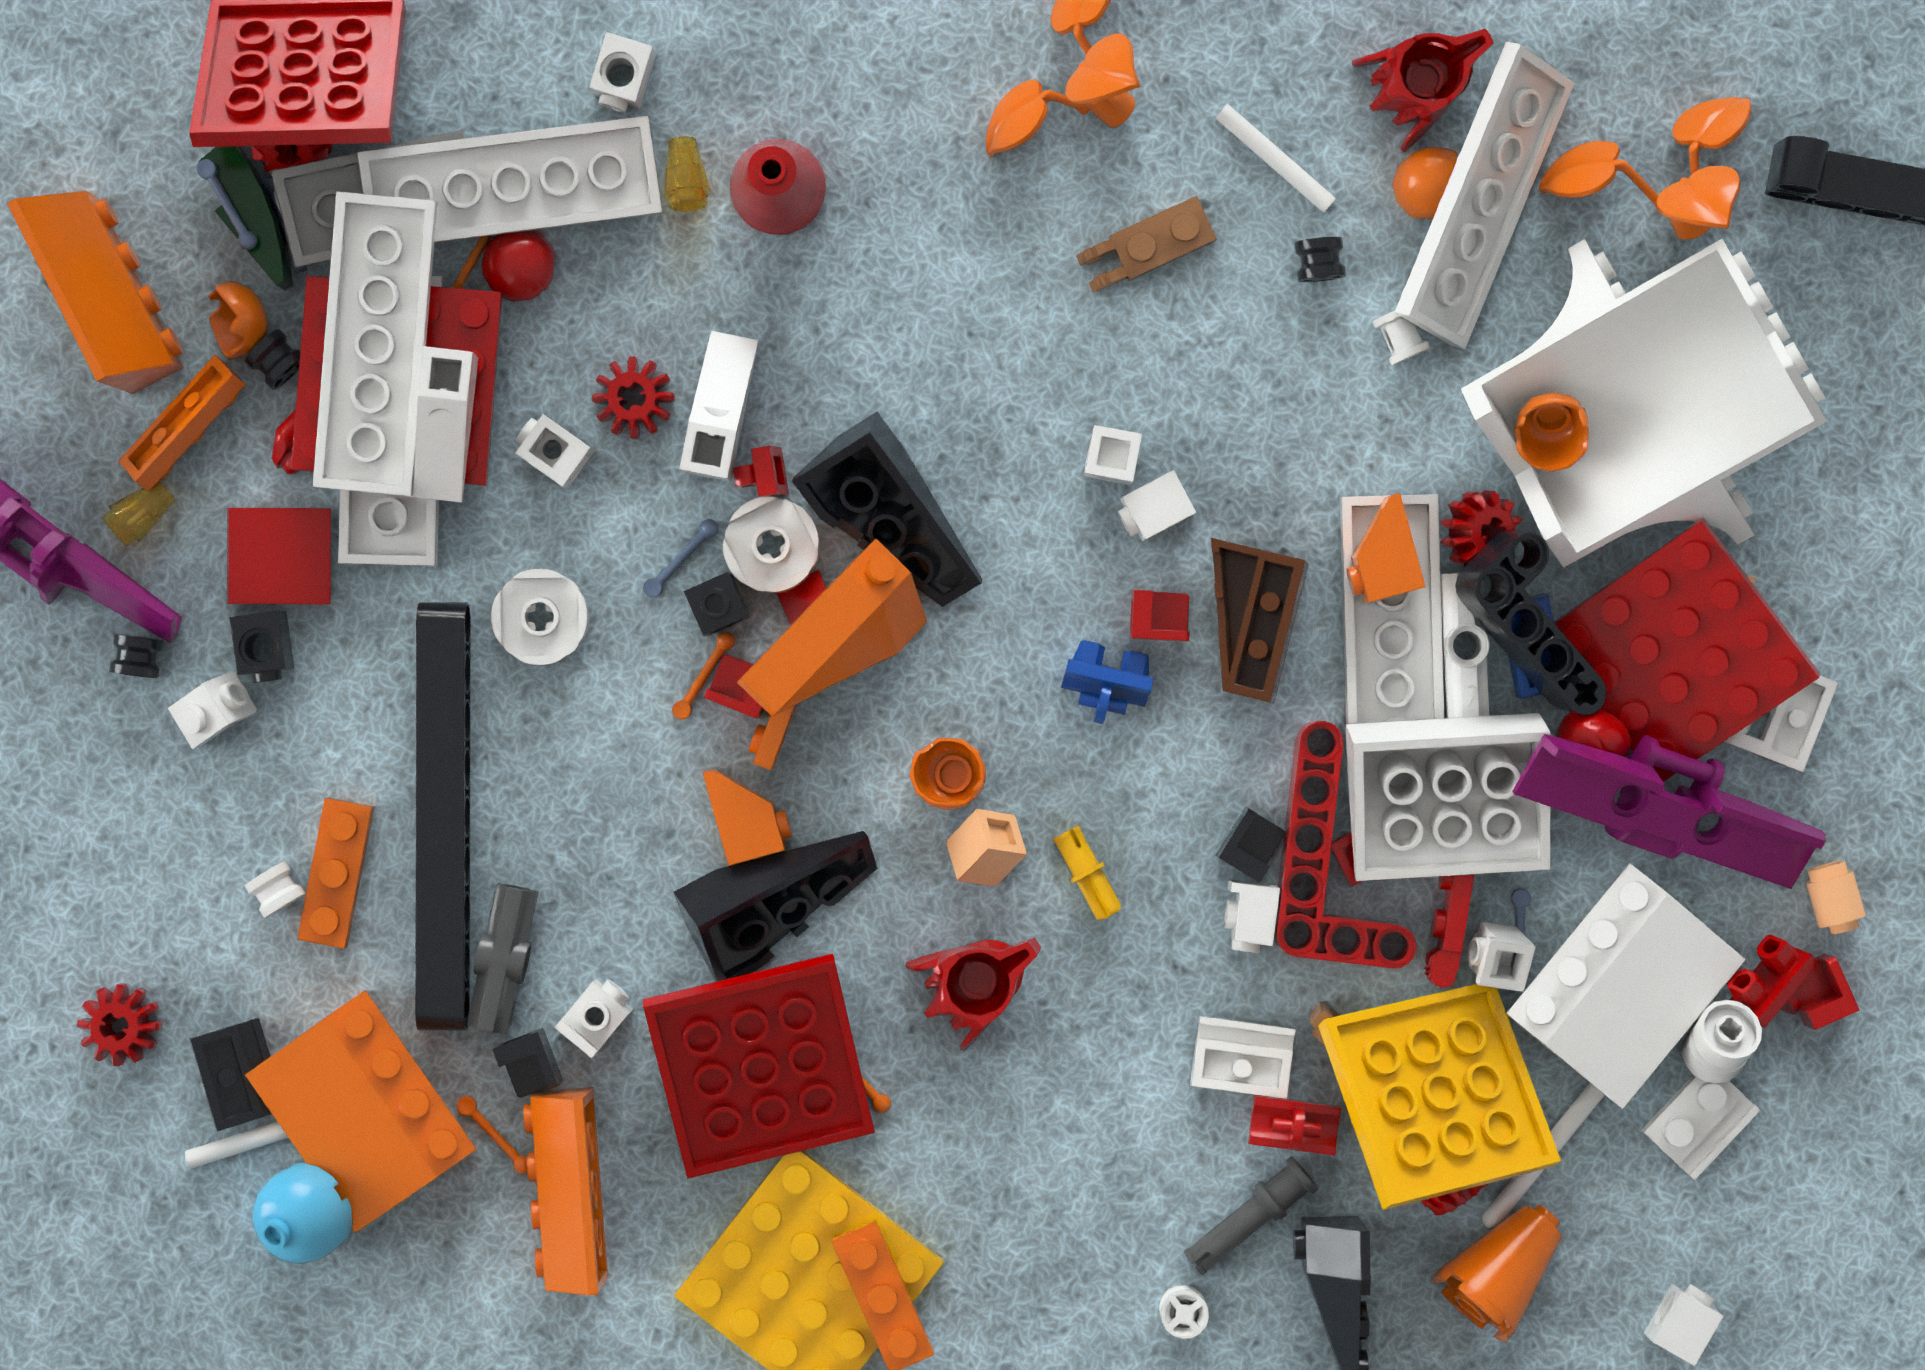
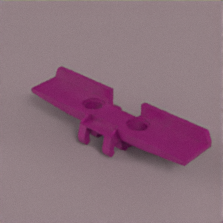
[0,479,182,643]
[1512,734,1826,889]

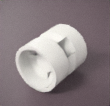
[1682,1000,1762,1084]

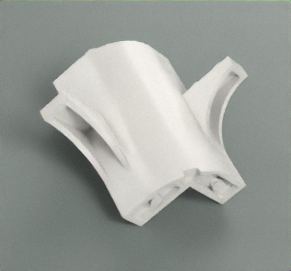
[1461,239,1827,568]

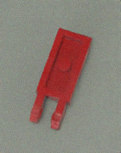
[1424,874,1474,989]

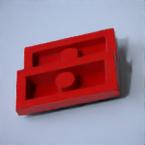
[227,508,331,605]

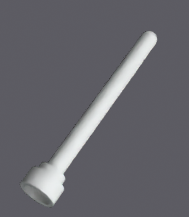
[1482,1083,1605,1228]

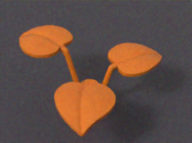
[986,0,1140,158]
[1539,97,1752,240]

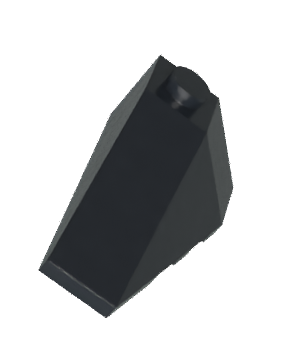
[792,412,982,607]
[674,831,878,982]
[1293,1216,1371,1370]

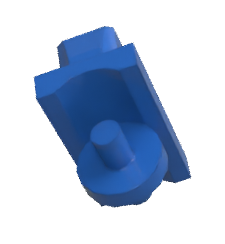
[1061,640,1154,724]

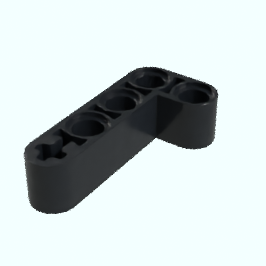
[1765,136,1925,226]
[1455,530,1607,715]

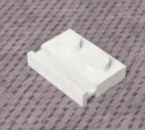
[1190,1016,1296,1099]
[1641,1075,1760,1180]

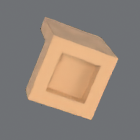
[946,809,1027,886]

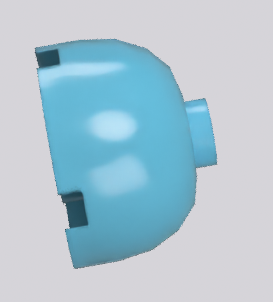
[252,1163,353,1264]

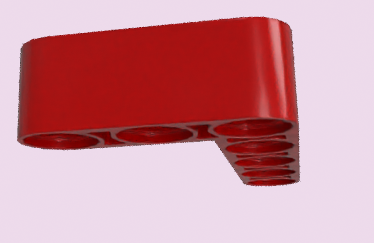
[1274,721,1417,969]

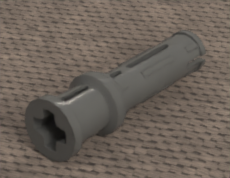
[1184,1156,1319,1275]

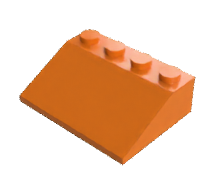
[7,191,184,394]
[245,990,476,1233]

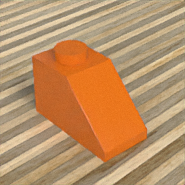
[1346,493,1426,604]
[702,769,793,866]

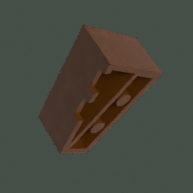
[1211,538,1309,704]

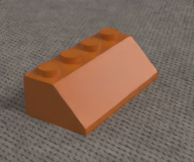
[523,1087,608,1296]

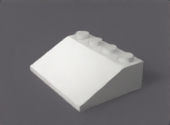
[1346,713,1550,881]
[1507,863,1746,1109]

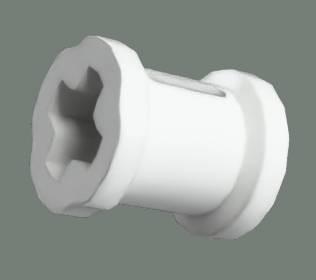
[1372,310,1431,366]

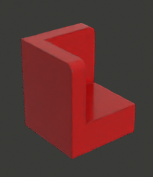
[1129,589,1190,642]
[703,654,764,719]
[1794,954,1860,1030]

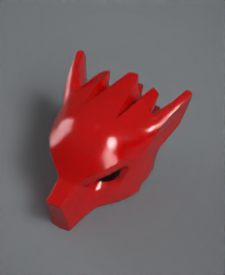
[1352,29,1494,153]
[905,937,1041,1051]

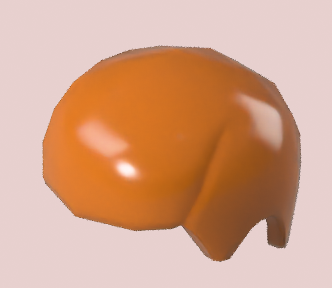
[1392,147,1459,220]
[208,281,268,361]
[1515,392,1589,472]
[909,738,986,810]

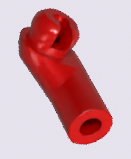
[271,409,299,475]

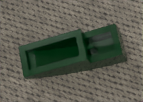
[198,146,293,291]

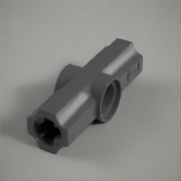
[466,883,539,1034]

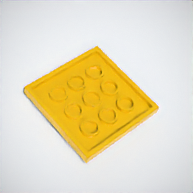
[1318,984,1561,1210]
[674,1151,944,1370]

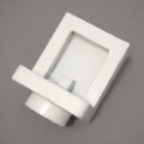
[168,671,257,749]

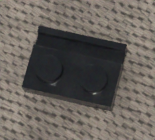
[189,1018,272,1132]

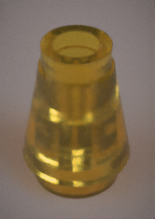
[664,136,711,212]
[101,481,176,547]

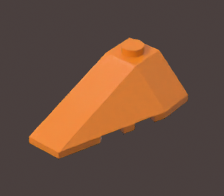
[737,539,927,716]

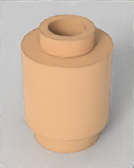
[1806,860,1866,934]

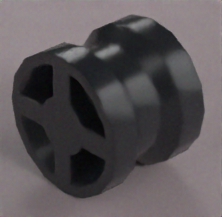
[1294,237,1346,282]
[245,329,300,390]
[109,634,163,678]

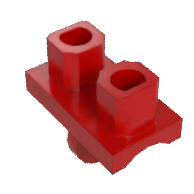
[1726,934,1818,1028]
[1248,1095,1342,1156]

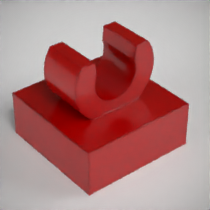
[733,445,789,497]

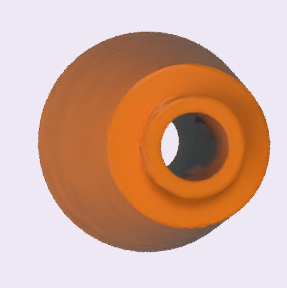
[1432,1205,1562,1342]

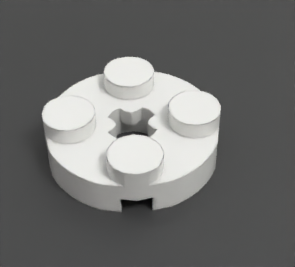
[723,496,820,593]
[491,569,590,665]

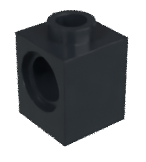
[684,572,751,637]
[229,611,294,683]

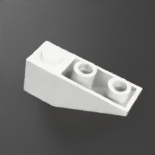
[679,331,759,482]
[413,346,479,503]

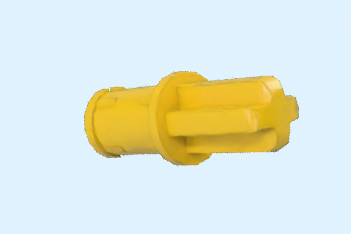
[1052,825,1121,920]

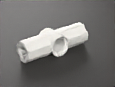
[1440,573,1490,718]

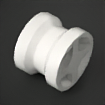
[244,861,306,919]
[1159,1284,1209,1339]

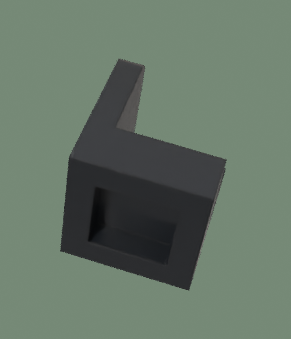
[1215,807,1285,883]
[492,1028,563,1098]

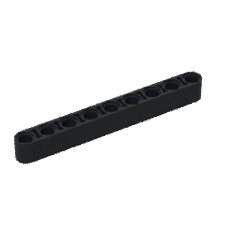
[415,602,471,1031]

